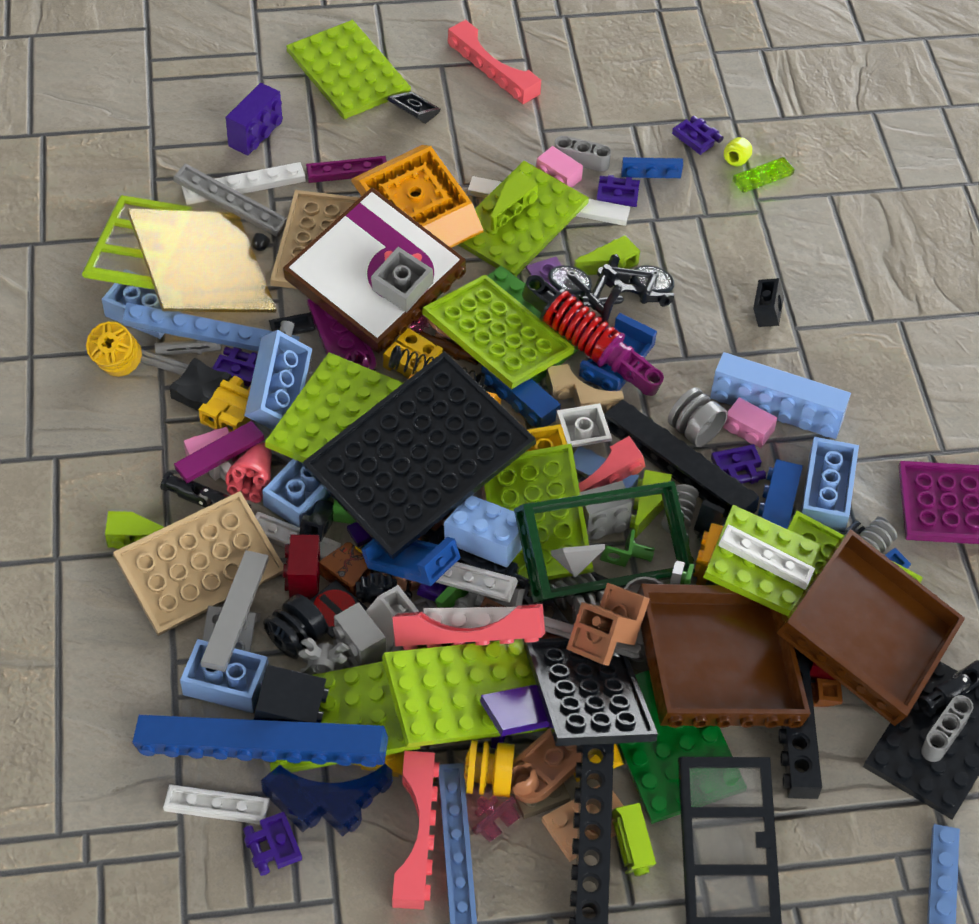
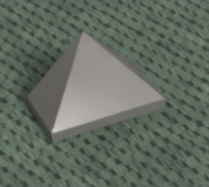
[551,544,605,577]

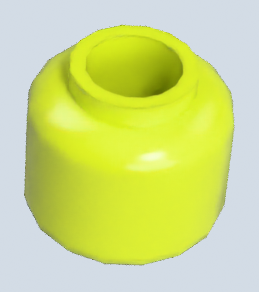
[723,137,752,167]

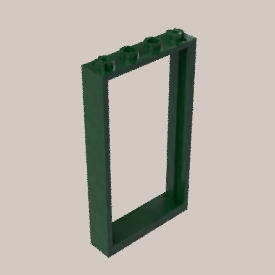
[514,481,695,603]

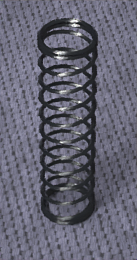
[389,345,485,388]

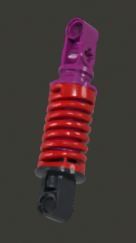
[522,275,664,396]

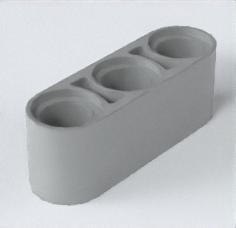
[554,136,611,172]
[921,695,973,762]

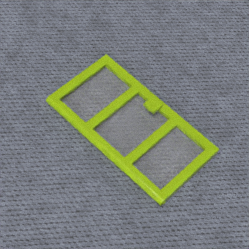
[82,195,192,290]

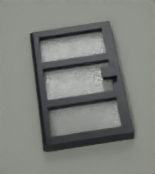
[678,757,782,924]

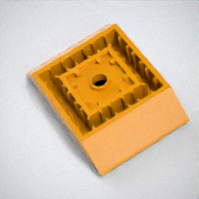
[351,145,483,248]

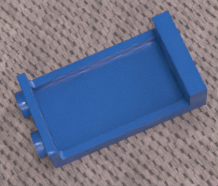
[579,313,657,391]
[362,537,461,586]

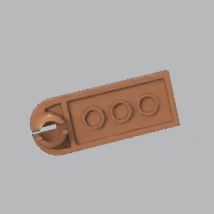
[510,728,595,803]

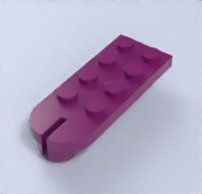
[307,299,376,371]

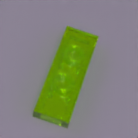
[733,157,795,193]

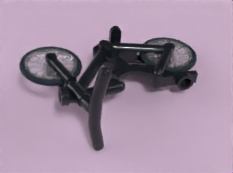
[548,254,675,323]

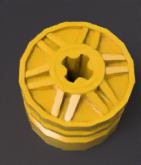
[86,321,142,377]
[464,740,515,798]

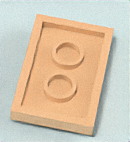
[542,785,624,862]

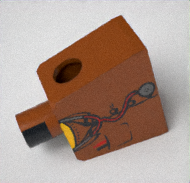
[319,542,374,597]

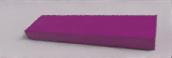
[306,156,387,183]
[174,421,265,483]

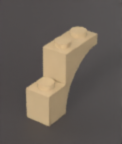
[546,364,624,414]

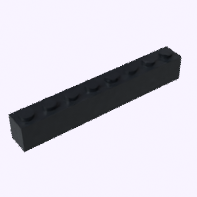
[604,399,759,516]

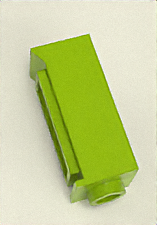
[612,803,656,876]

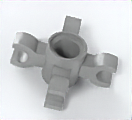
[299,638,350,675]

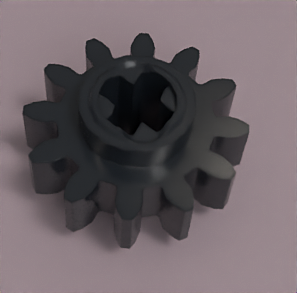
[355,572,397,604]

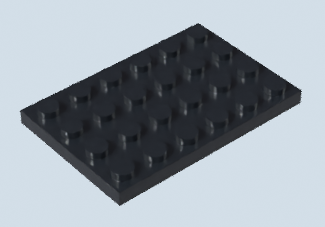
[524,638,658,746]
[863,661,979,820]

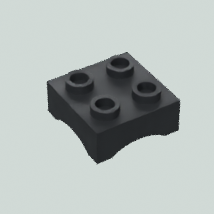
[169,358,232,411]

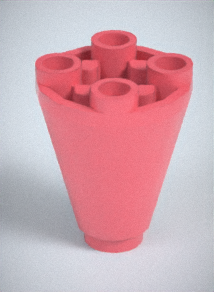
[226,442,272,503]

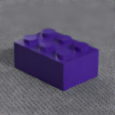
[225,82,283,156]

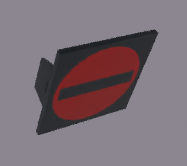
[310,580,368,638]

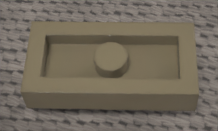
[514,783,571,819]

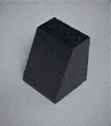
[253,664,329,723]

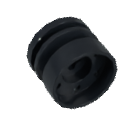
[263,594,329,659]

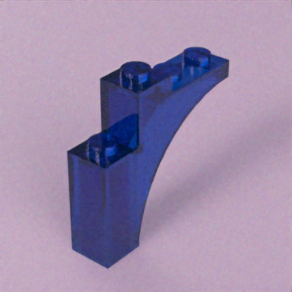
[261,764,393,837]

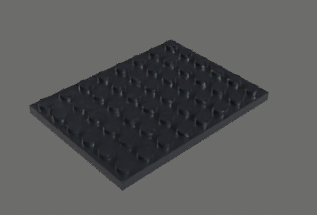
[302,351,536,559]

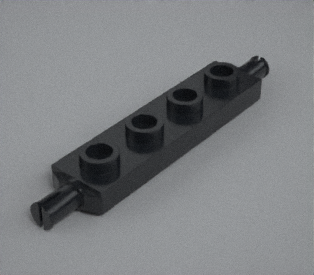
[423,525,529,588]

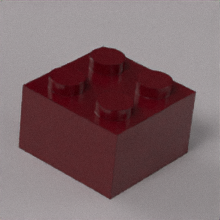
[283,534,321,600]

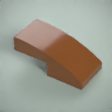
[811,678,843,707]

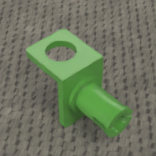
[600,530,655,567]

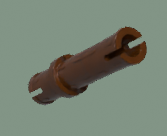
[419,331,479,365]

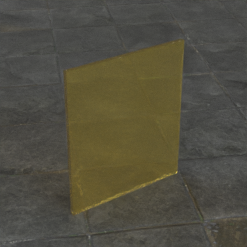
[127,209,277,313]

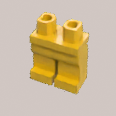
[383,328,443,379]
[198,376,251,433]

